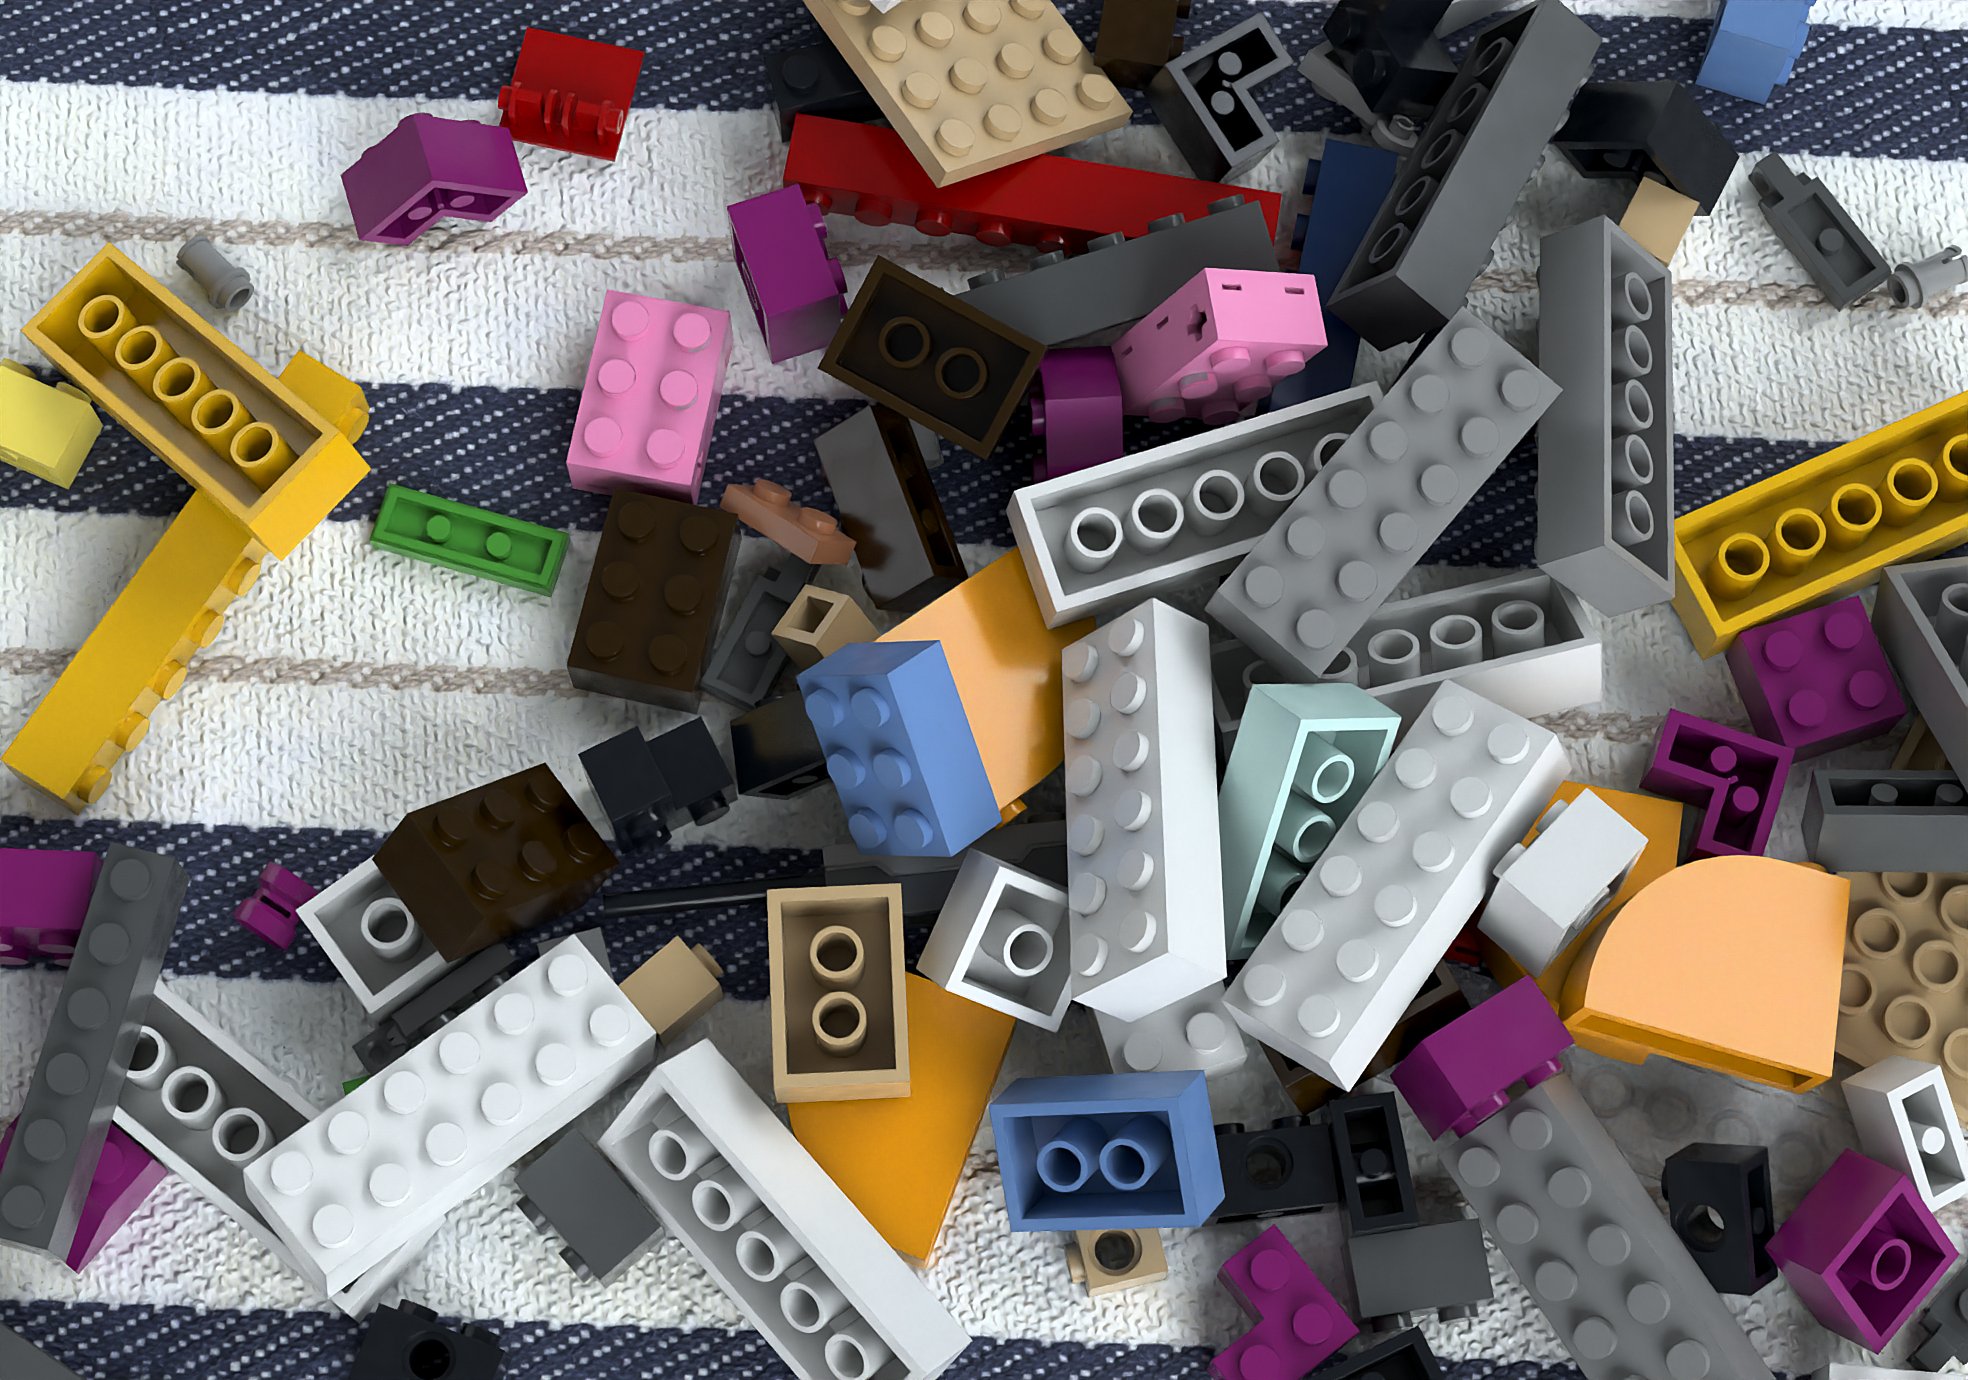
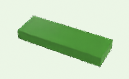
[369,483,571,597]

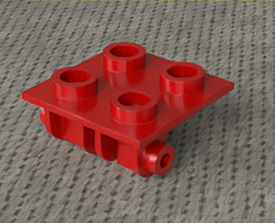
[498,27,645,162]

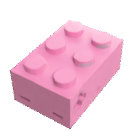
[1111,268,1328,425]
[566,289,734,505]

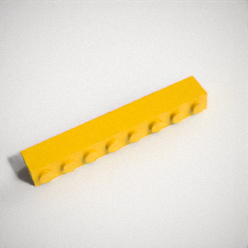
[0,350,370,816]

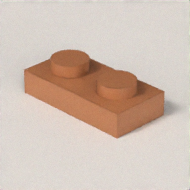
[719,479,857,565]

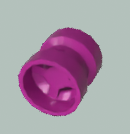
[231,861,319,952]

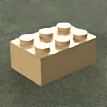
[767,883,911,1103]

